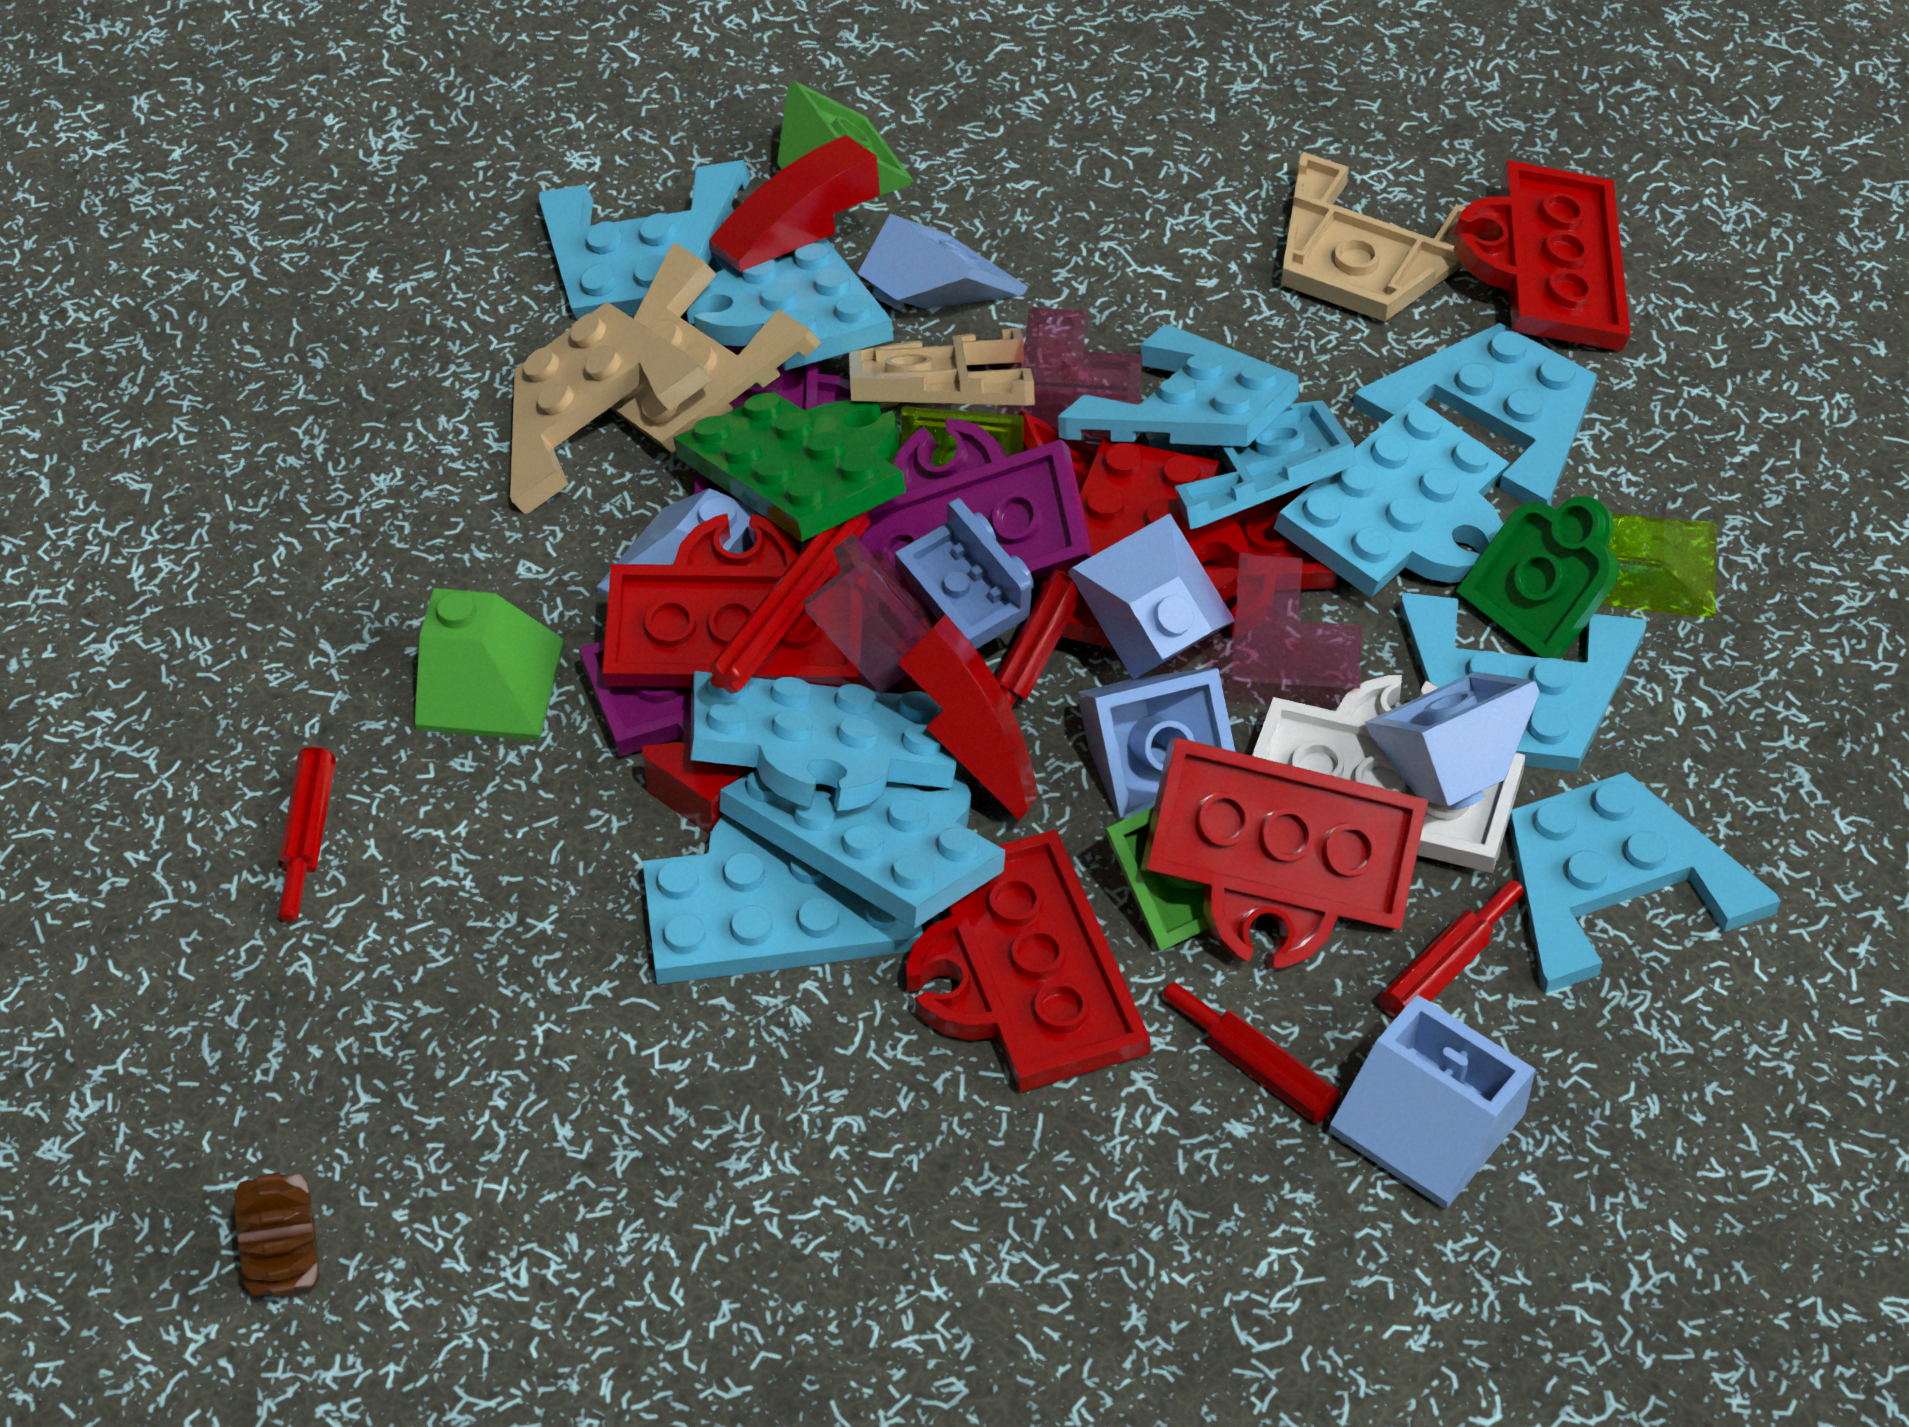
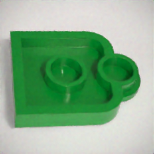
[1456,496,1619,660]

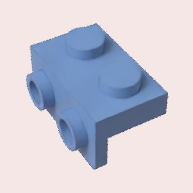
[895,498,1034,649]

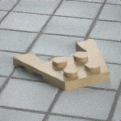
[1281,152,1489,321]
[609,243,822,455]
[510,302,713,514]
[849,328,1035,408]

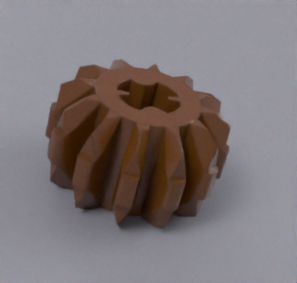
[234,1172,320,1297]

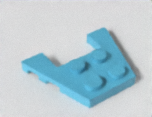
[539,160,750,320]
[1353,323,1597,506]
[1058,324,1298,447]
[1141,400,1357,529]
[1400,593,1646,772]
[1508,772,1781,994]

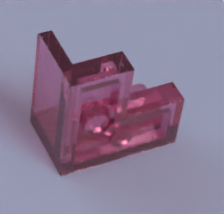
[1020,307,1142,444]
[803,534,932,694]
[1231,553,1362,688]

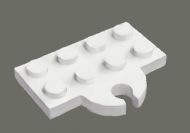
[1252,675,1526,873]

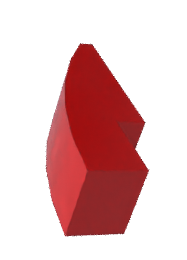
[709,135,880,272]
[897,614,1039,820]

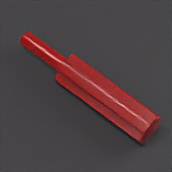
[996,569,1082,708]
[278,747,336,922]
[1378,880,1524,1020]
[1163,982,1341,1124]

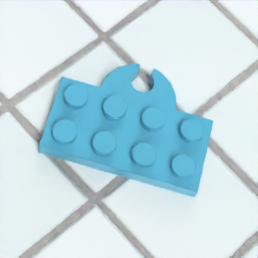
[687,238,894,370]
[1273,398,1510,598]
[691,671,956,811]
[720,769,1006,929]
[642,813,923,985]

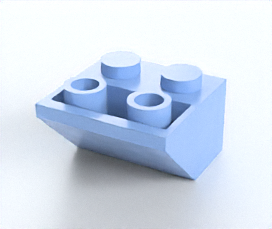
[1329,994,1536,1209]

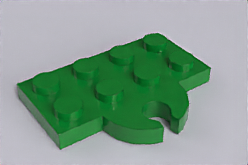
[673,392,906,542]

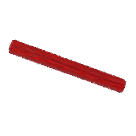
[710,509,871,694]

